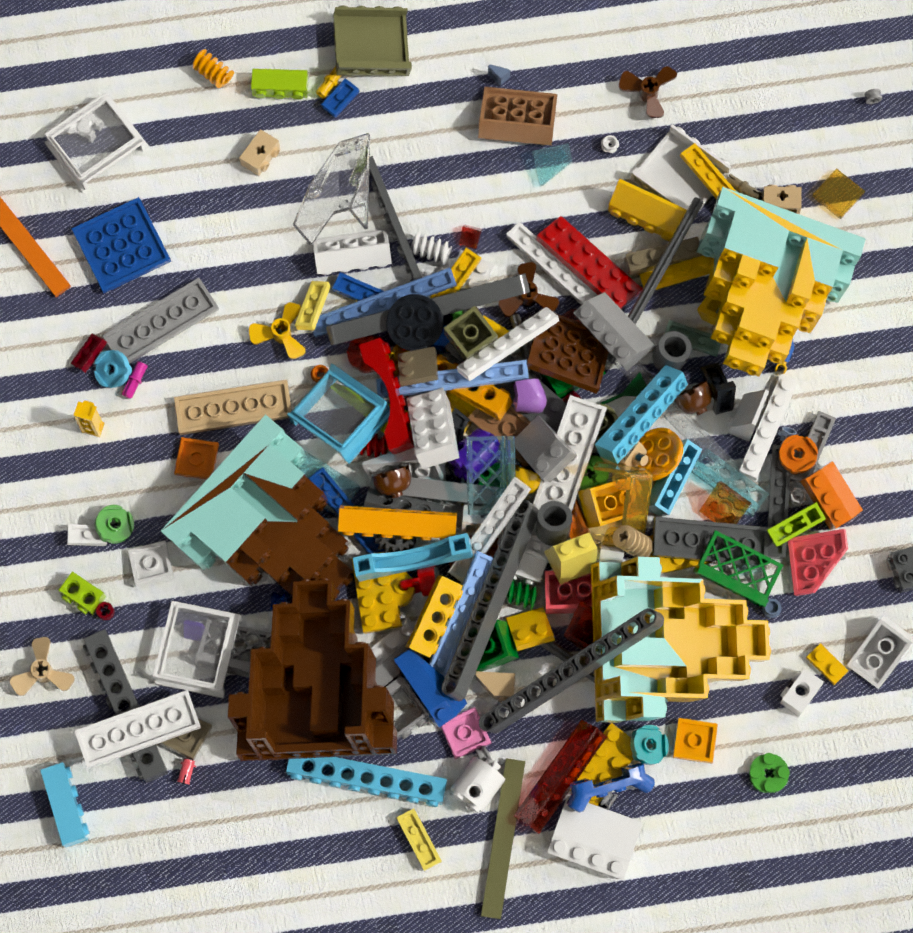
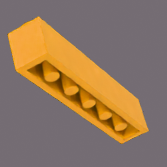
[338,505,457,540]

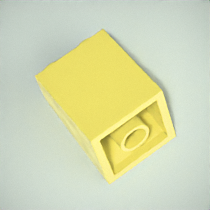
[544,533,598,585]

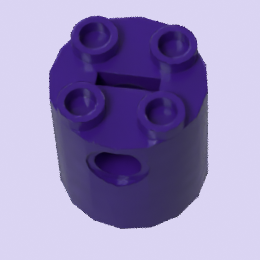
[448,428,501,483]

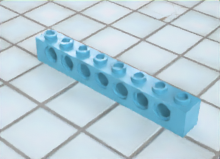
[286,757,447,807]

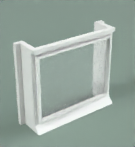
[44,92,149,193]
[153,601,243,698]

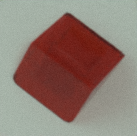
[459,225,482,249]

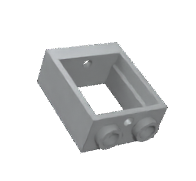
[386,676,429,740]

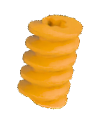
[193,49,234,88]

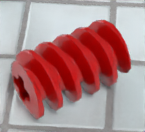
[351,430,388,458]

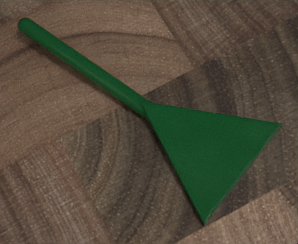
[598,372,646,405]

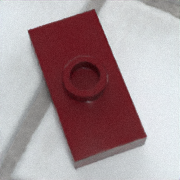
[70,333,107,373]

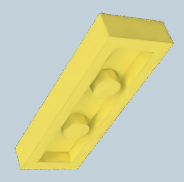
[295,281,331,331]
[396,808,442,871]

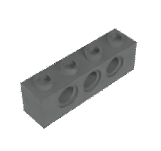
[364,488,444,512]

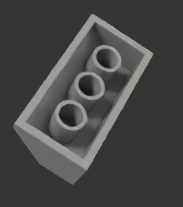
[574,292,655,371]

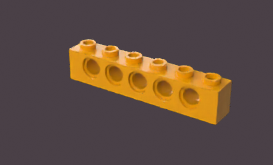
[437,354,513,421]

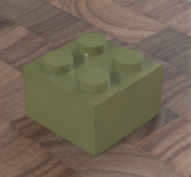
[444,306,498,361]

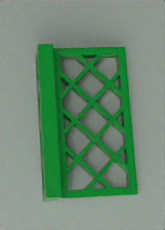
[693,530,783,607]

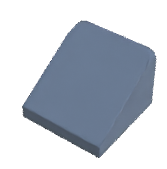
[488,64,510,86]

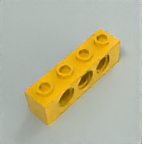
[405,575,463,657]

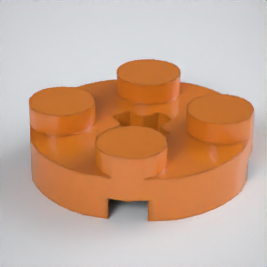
[779,435,818,474]

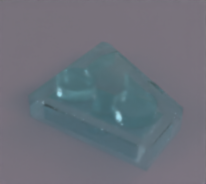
[532,143,572,187]

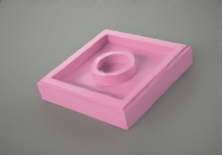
[441,707,491,760]

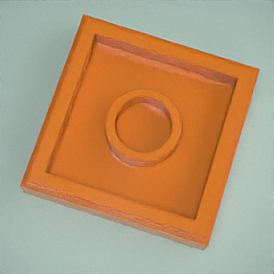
[174,437,219,480]

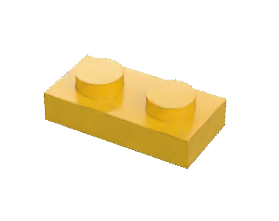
[806,643,849,685]

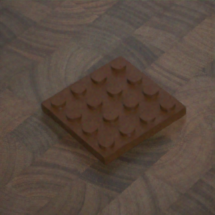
[527,313,609,394]

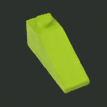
[766,502,826,547]

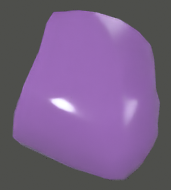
[513,379,547,413]

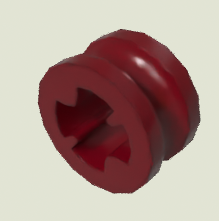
[96,602,115,621]

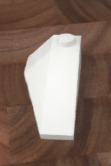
[362,448,446,481]

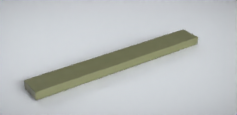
[481,758,525,920]

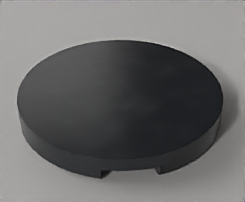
[386,294,444,351]

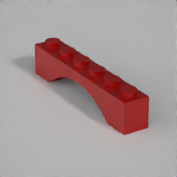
[359,338,414,455]

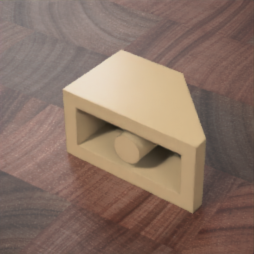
[476,671,515,703]

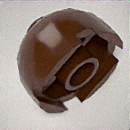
[675,381,712,416]
[371,465,411,498]

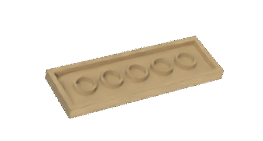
[174,380,292,435]

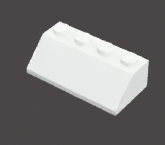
[313,229,392,275]

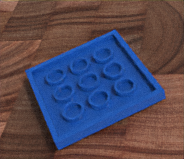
[72,197,171,293]

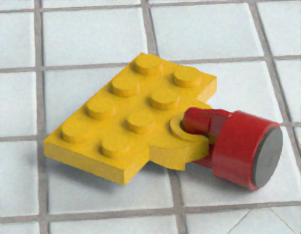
[351,552,439,634]

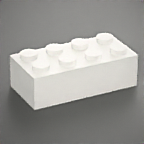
[407,388,459,469]

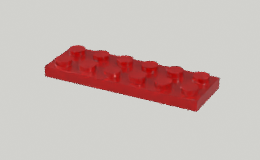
[536,216,643,309]

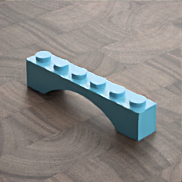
[353,533,474,582]

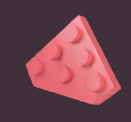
[788,529,848,596]

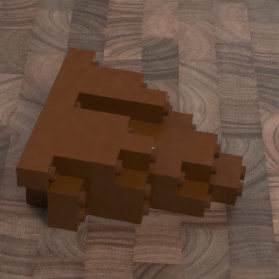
[228,578,397,761]

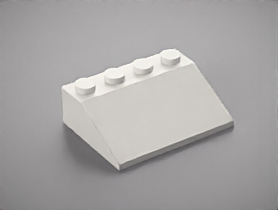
[547,795,643,880]

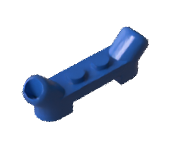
[567,763,655,813]

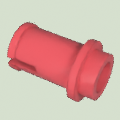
[177,759,196,785]

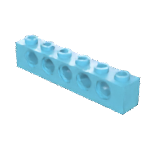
[595,365,688,464]

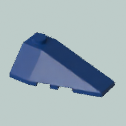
[393,648,467,728]

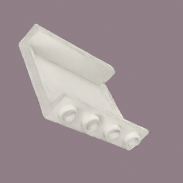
[631,124,731,211]

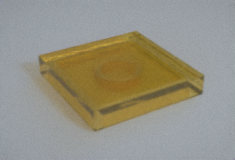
[812,168,865,219]

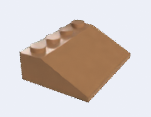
[478,87,558,146]

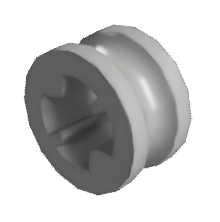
[864,89,882,104]
[475,745,491,762]
[600,791,618,810]

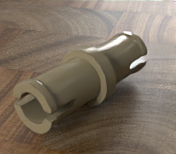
[726,173,762,200]

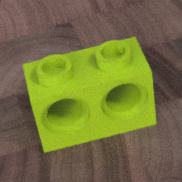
[59,571,106,615]

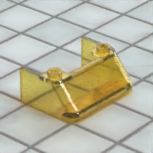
[590,461,653,547]

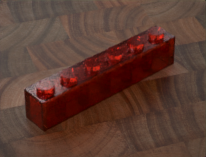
[514,720,607,834]

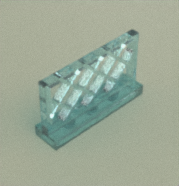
[467,435,515,515]

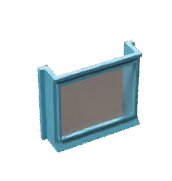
[287,363,390,464]

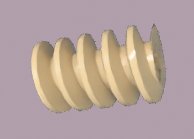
[613,525,653,557]

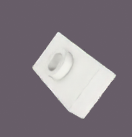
[67,524,107,546]

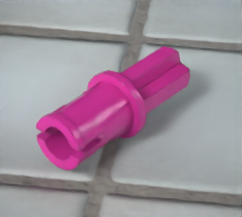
[122,361,148,399]

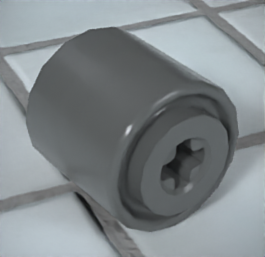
[652,331,692,371]
[536,501,573,546]

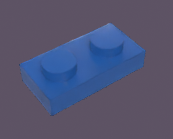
[321,78,360,118]

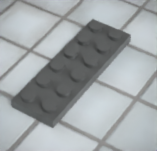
[652,517,769,567]

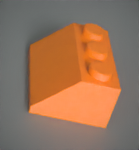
[800,461,863,530]

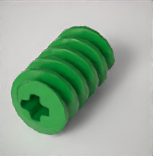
[505,579,538,610]

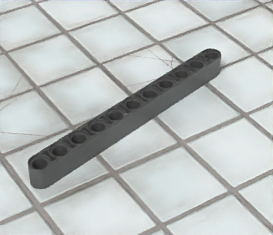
[326,273,530,345]
[442,499,538,701]
[479,608,664,734]

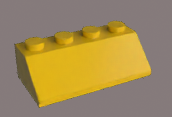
[608,179,687,241]

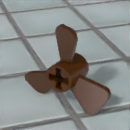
[618,66,677,118]
[498,262,559,317]

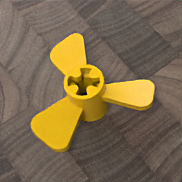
[249,302,306,359]

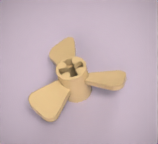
[10,637,75,696]

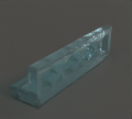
[691,449,769,517]

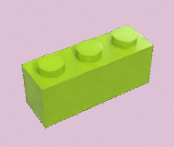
[251,69,309,100]

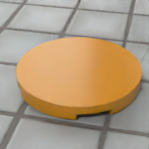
[633,428,683,481]

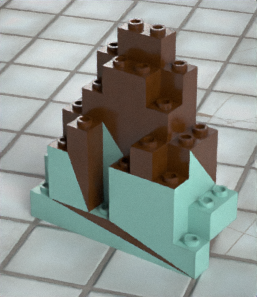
[161,414,354,598]

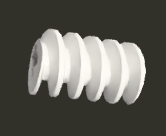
[411,231,452,265]

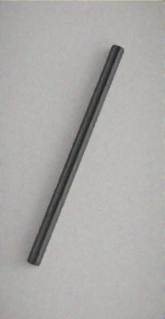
[607,197,703,364]

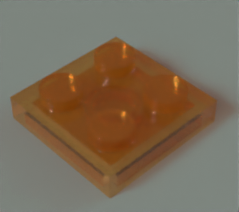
[699,480,752,524]

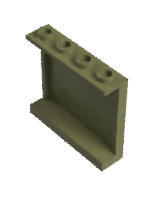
[333,5,412,76]

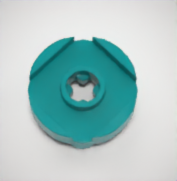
[630,725,669,765]

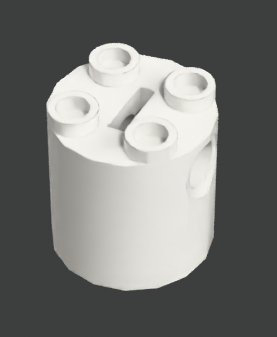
[450,756,505,813]

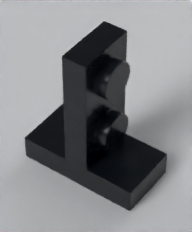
[700,363,736,415]

